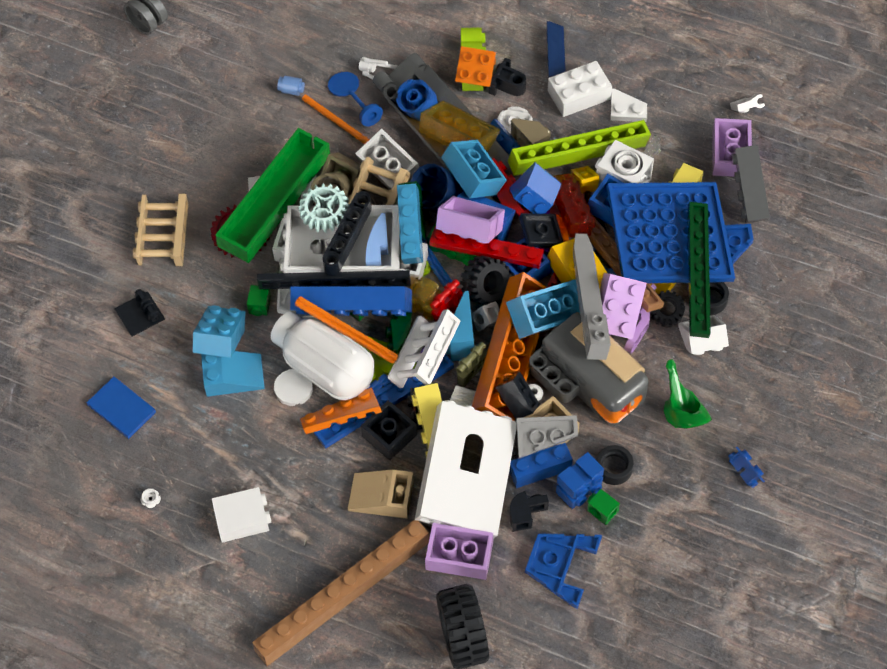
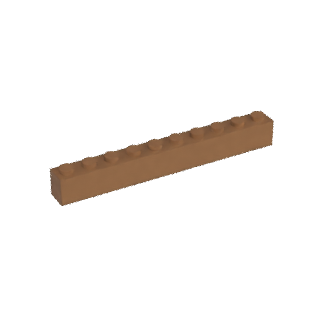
[252,520,429,666]

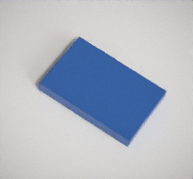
[86,377,156,439]

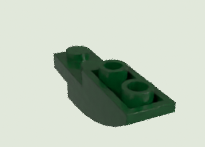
[385,313,412,355]

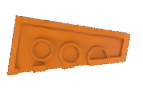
[300,387,382,434]

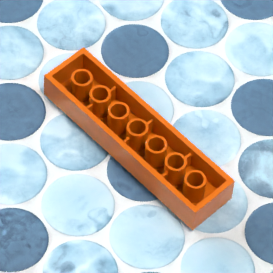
[472,272,547,421]

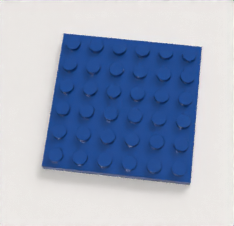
[607,182,735,283]

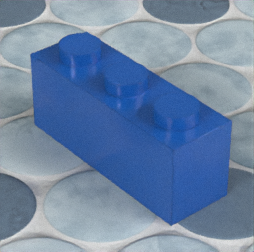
[509,443,573,489]

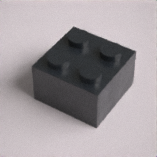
[361,400,417,460]

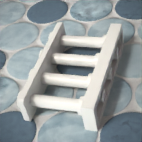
[388,309,460,388]

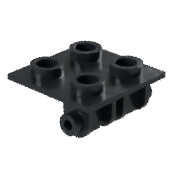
[114,289,165,337]

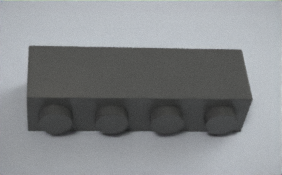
[731,145,770,223]

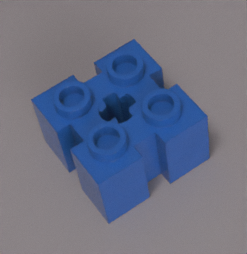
[556,452,604,509]

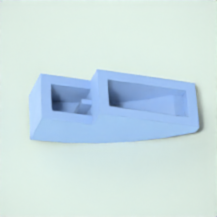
[366,213,389,266]

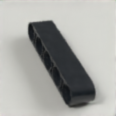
[322,191,372,276]

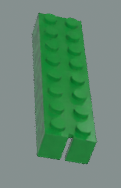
[215,128,330,263]

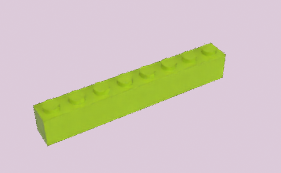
[508,120,651,176]

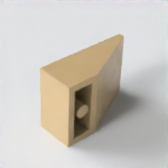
[348,470,414,519]

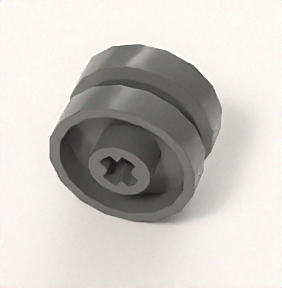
[123,0,168,35]

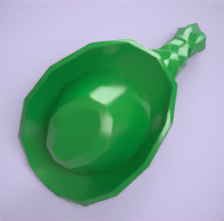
[664,359,712,429]

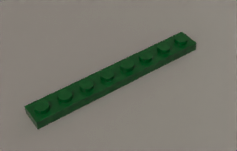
[688,202,711,338]

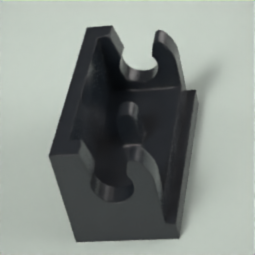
[496,371,540,420]

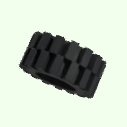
[650,290,685,327]

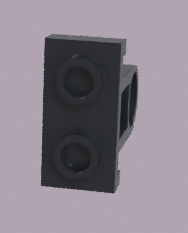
[489,58,526,96]

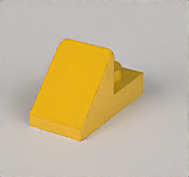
[571,165,599,195]

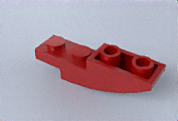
[492,158,531,216]

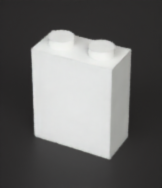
[212,487,272,542]

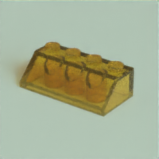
[419,101,500,153]

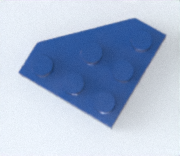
[725,224,754,264]

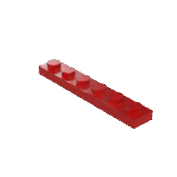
[429,227,544,269]

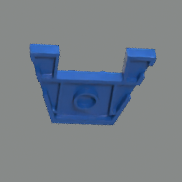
[525,534,602,609]

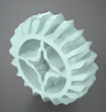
[298,183,350,233]

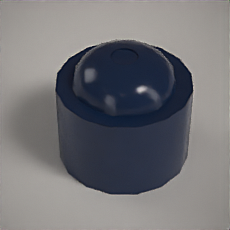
[410,164,464,213]

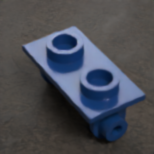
[728,446,765,488]

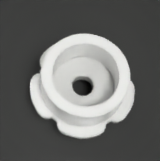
[141,489,161,508]

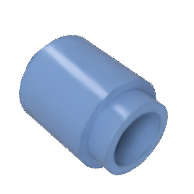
[277,76,305,96]

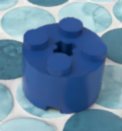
[396,79,438,121]

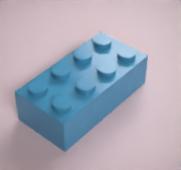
[506,279,580,339]

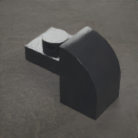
[509,491,549,532]

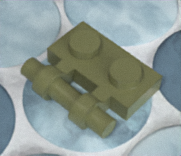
[456,342,487,387]

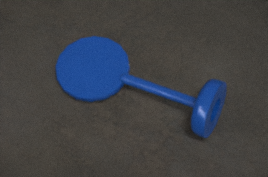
[328,72,383,126]

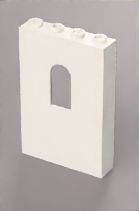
[281,205,401,273]
[415,400,517,539]

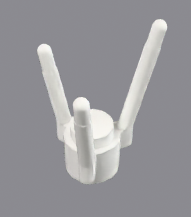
[359,57,398,80]

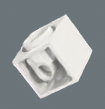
[595,140,654,187]

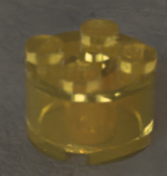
[409,277,441,321]

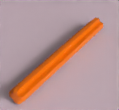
[295,296,398,364]

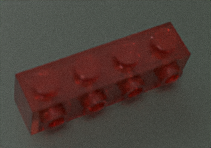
[552,173,595,238]

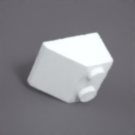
[678,315,729,355]

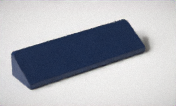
[546,21,566,78]

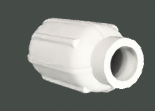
[271,311,374,401]

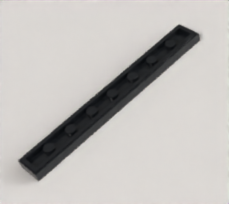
[257,270,411,290]

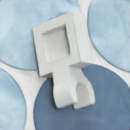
[730,94,765,113]

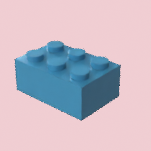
[441,140,507,198]
[193,305,245,358]

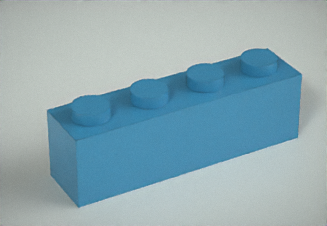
[397,183,423,264]

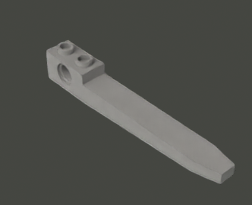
[573,233,611,360]

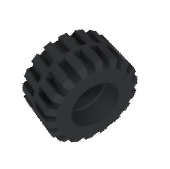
[460,256,512,305]

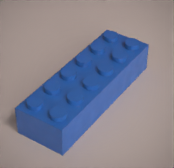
[290,286,412,316]

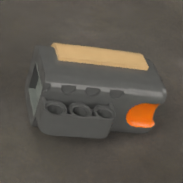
[529,312,649,426]

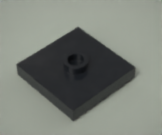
[519,213,564,247]

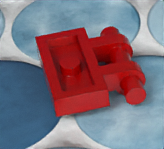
[430,279,463,322]

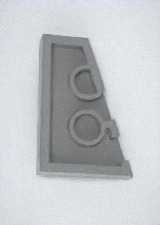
[517,415,578,459]

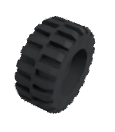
[436,584,490,669]

